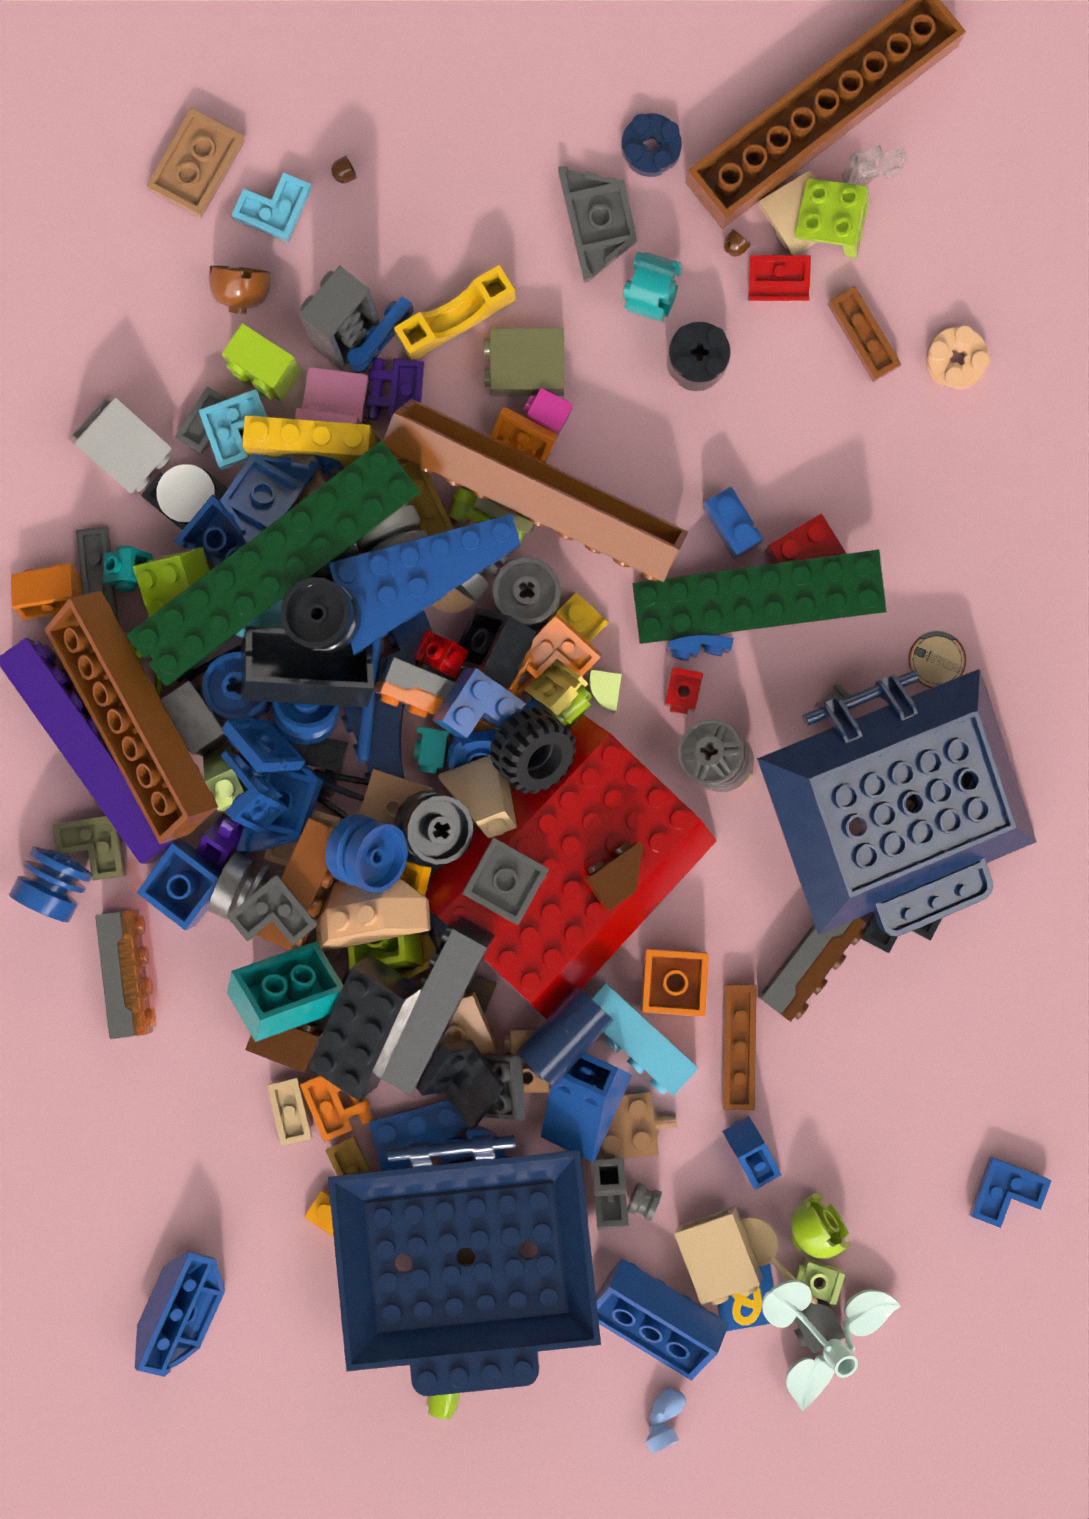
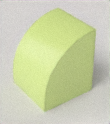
[589,670,622,713]

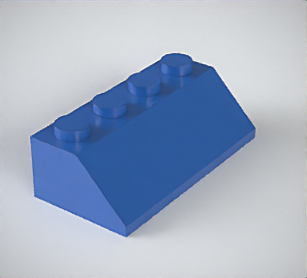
[596,1258,729,1381]

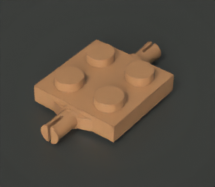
[596,1092,677,1160]

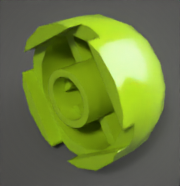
[791,1193,850,1259]

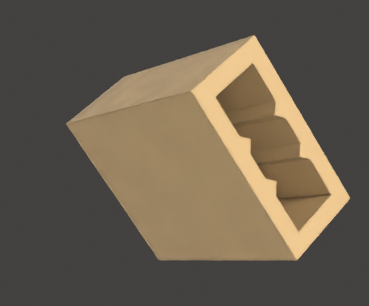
[674,1206,763,1305]

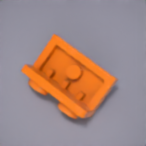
[491,407,559,463]

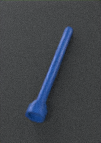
[357,638,382,763]

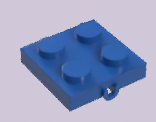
[221,715,305,773]

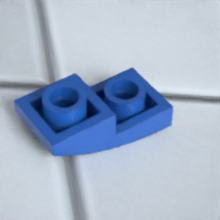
[666,635,734,661]

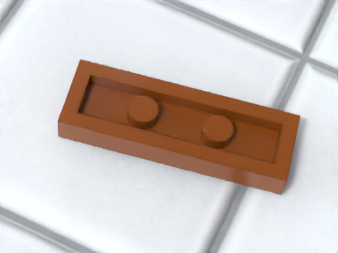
[827,286,901,382]

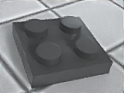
[461,838,549,925]

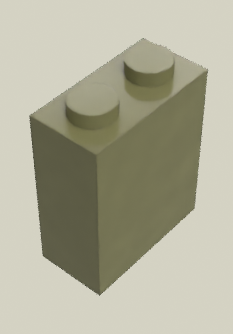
[484,328,564,396]

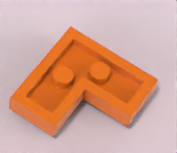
[521,612,602,679]

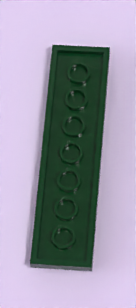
[632,549,887,644]

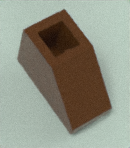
[584,841,643,910]

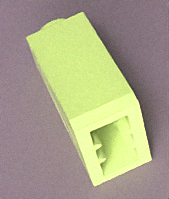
[203,744,248,812]

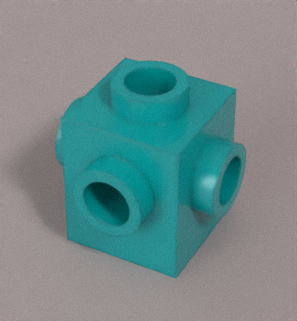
[103,546,153,592]

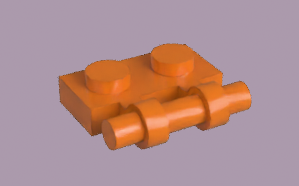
[300,1075,373,1142]

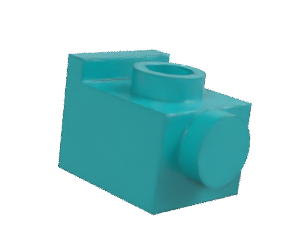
[414,727,450,774]

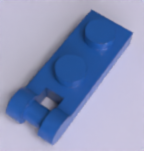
[347,296,414,373]

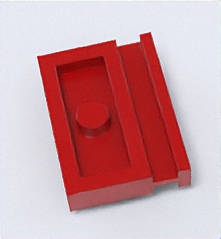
[748,255,811,301]

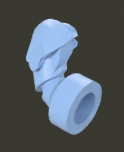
[646,1388,686,1454]

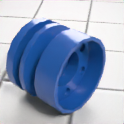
[9,846,93,923]

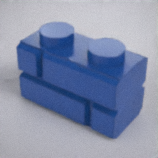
[703,486,763,559]

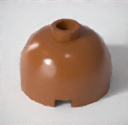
[209,265,271,314]

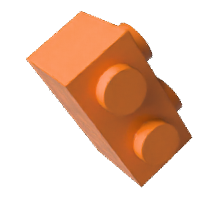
[11,563,82,620]

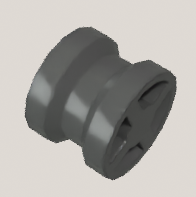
[627,1182,662,1221]

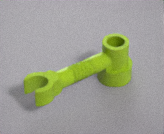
[448,487,526,542]

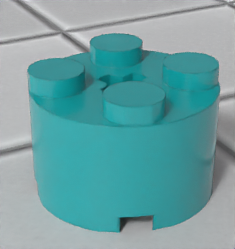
[622,252,682,322]

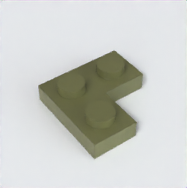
[53,816,126,881]

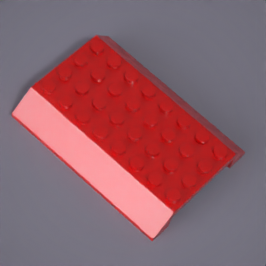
[425,714,716,1019]

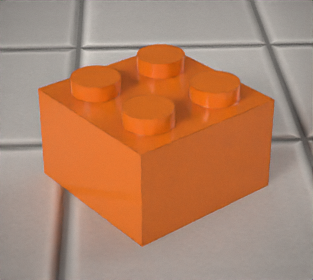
[641,948,709,1017]

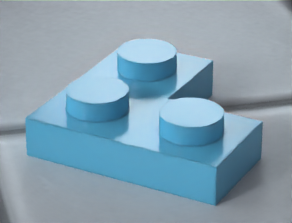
[231,172,312,243]
[198,389,267,470]

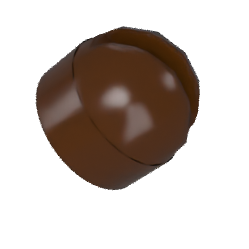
[331,155,357,183]
[724,229,751,257]

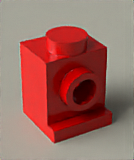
[412,629,469,679]
[664,667,704,716]

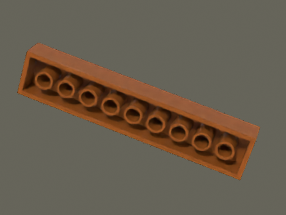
[685,0,966,229]

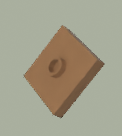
[358,769,433,825]
[434,992,498,1057]

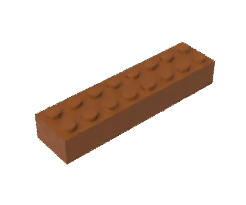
[44,591,218,845]

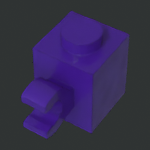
[195,813,244,870]

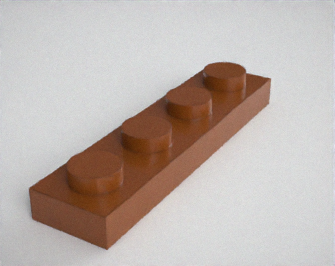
[722,984,757,1111]

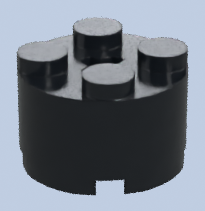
[667,322,731,391]

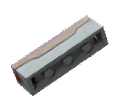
[758,918,866,1022]

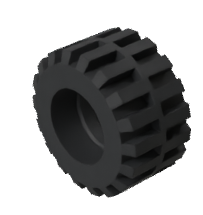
[490,706,577,794]

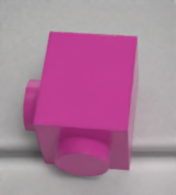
[523,388,574,435]

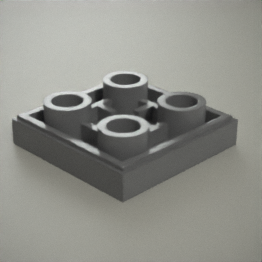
[483,1054,525,1120]

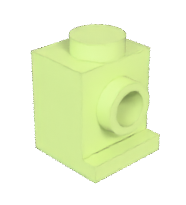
[794,1257,845,1305]

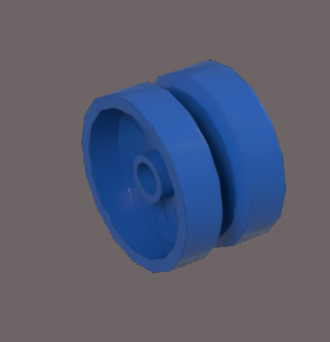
[202,652,272,720]
[271,702,340,745]
[325,814,408,893]

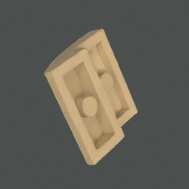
[759,170,817,255]

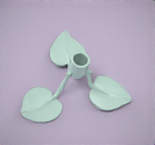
[762,1280,901,1411]

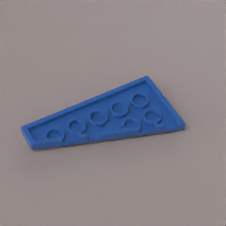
[329,514,520,656]

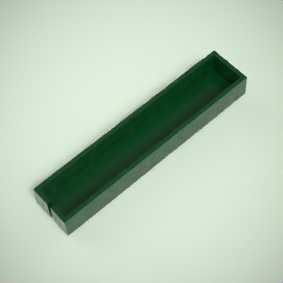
[126,440,421,686]

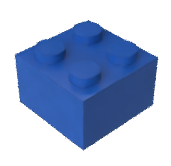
[136,840,223,931]

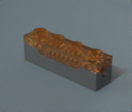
[95,909,156,1039]

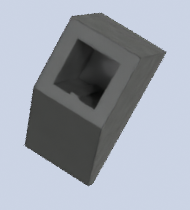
[794,1298,845,1354]

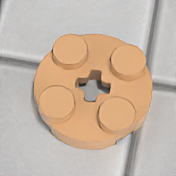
[926,326,990,389]

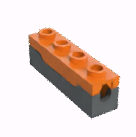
[374,657,496,733]

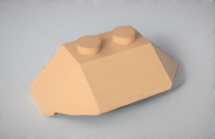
[316,878,431,952]

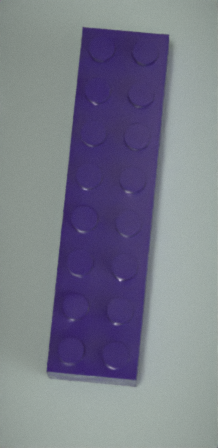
[0,638,181,864]

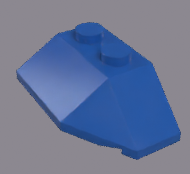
[134,1250,225,1377]

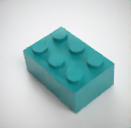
[227,942,344,1042]

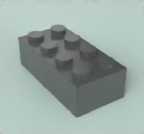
[299,265,380,370]

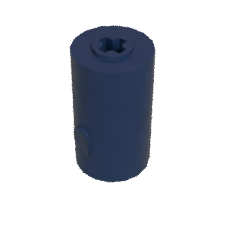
[515,986,614,1088]

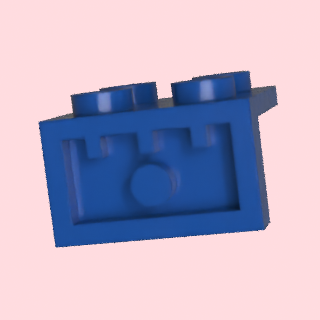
[221,750,288,833]

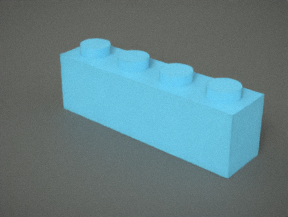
[591,982,698,1096]

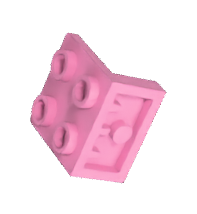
[295,367,368,424]

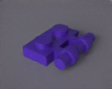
[366,358,425,421]

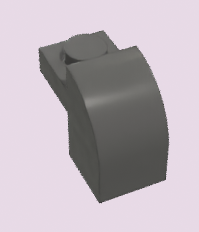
[592,1158,629,1230]

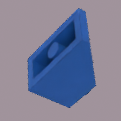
[722,1116,782,1190]

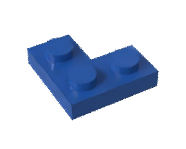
[969,1156,1052,1228]

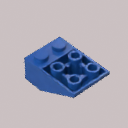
[540,1053,632,1162]

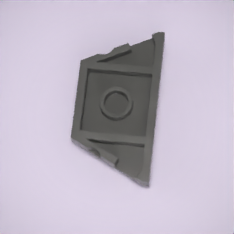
[558,166,637,283]

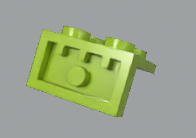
[795,178,870,258]

